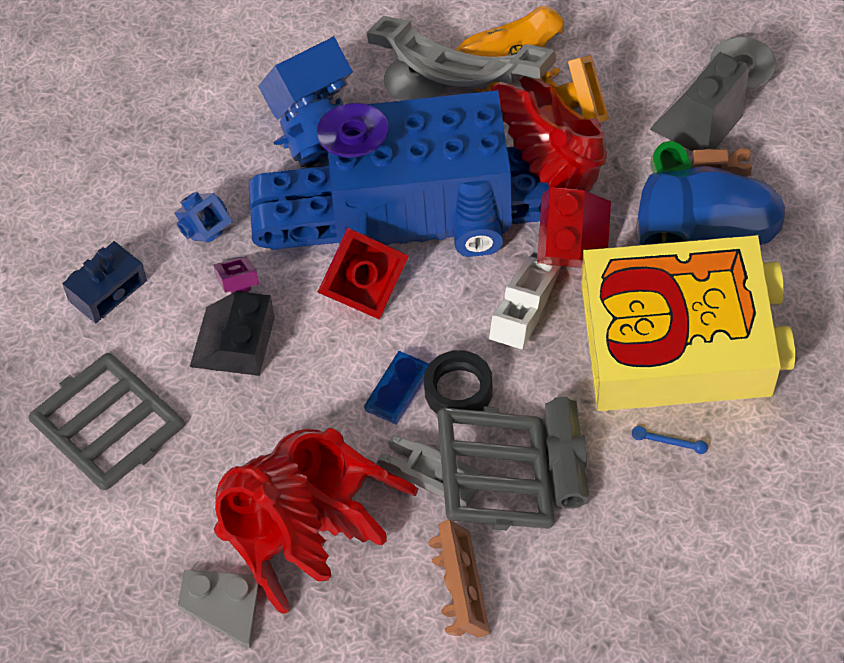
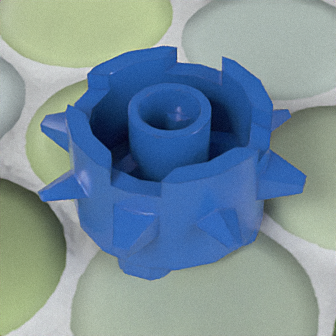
[273,98,344,168]

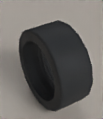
[424,350,493,414]

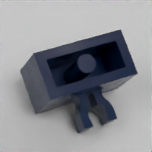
[62,241,147,324]

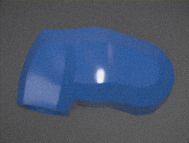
[636,166,785,246]

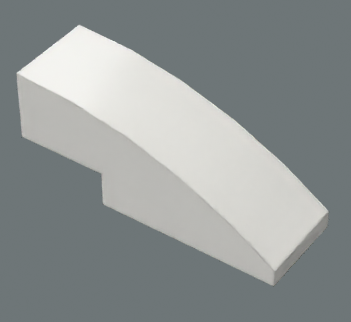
[489,256,561,350]

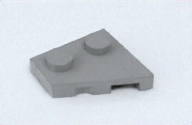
[178,570,260,648]

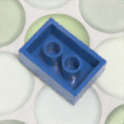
[258,36,353,120]

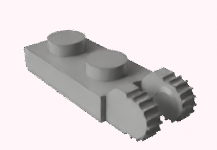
[377,435,484,507]

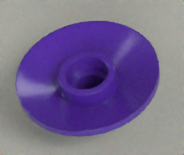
[317,103,389,157]

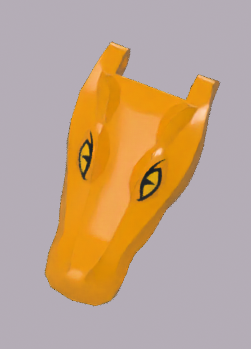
[455,5,564,92]

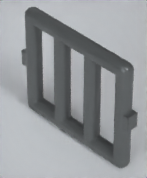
[29,353,184,490]
[437,406,555,531]

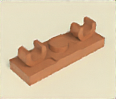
[428,519,491,637]

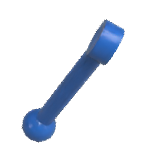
[632,426,708,454]

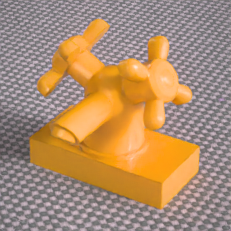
[541,55,609,123]

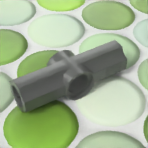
[545,397,589,509]

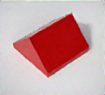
[317,228,409,319]

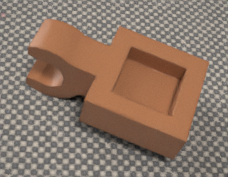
[692,148,752,176]

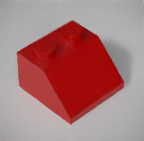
[537,187,611,268]

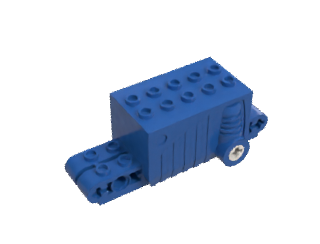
[249,90,549,257]

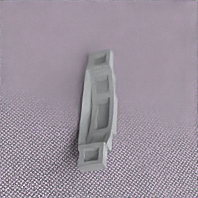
[367,16,556,89]

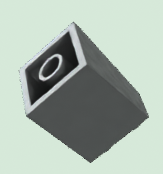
[650,51,749,152]

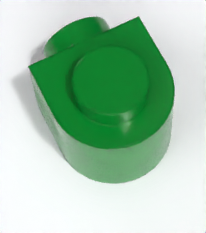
[650,141,692,173]

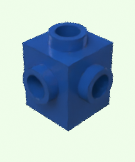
[174,191,233,243]

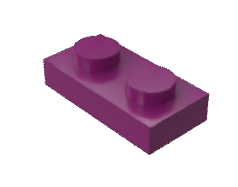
[213,256,259,294]

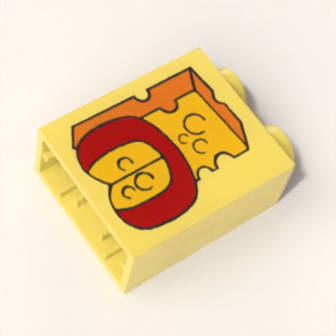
[581,235,795,411]

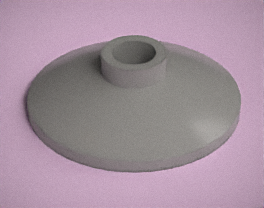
[710,37,776,90]
[384,59,447,101]

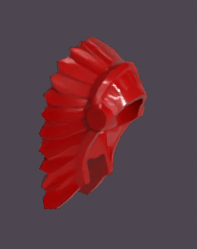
[490,76,607,192]
[272,428,419,546]
[214,452,331,614]

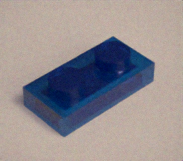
[364,351,429,425]

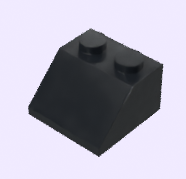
[190,291,275,376]

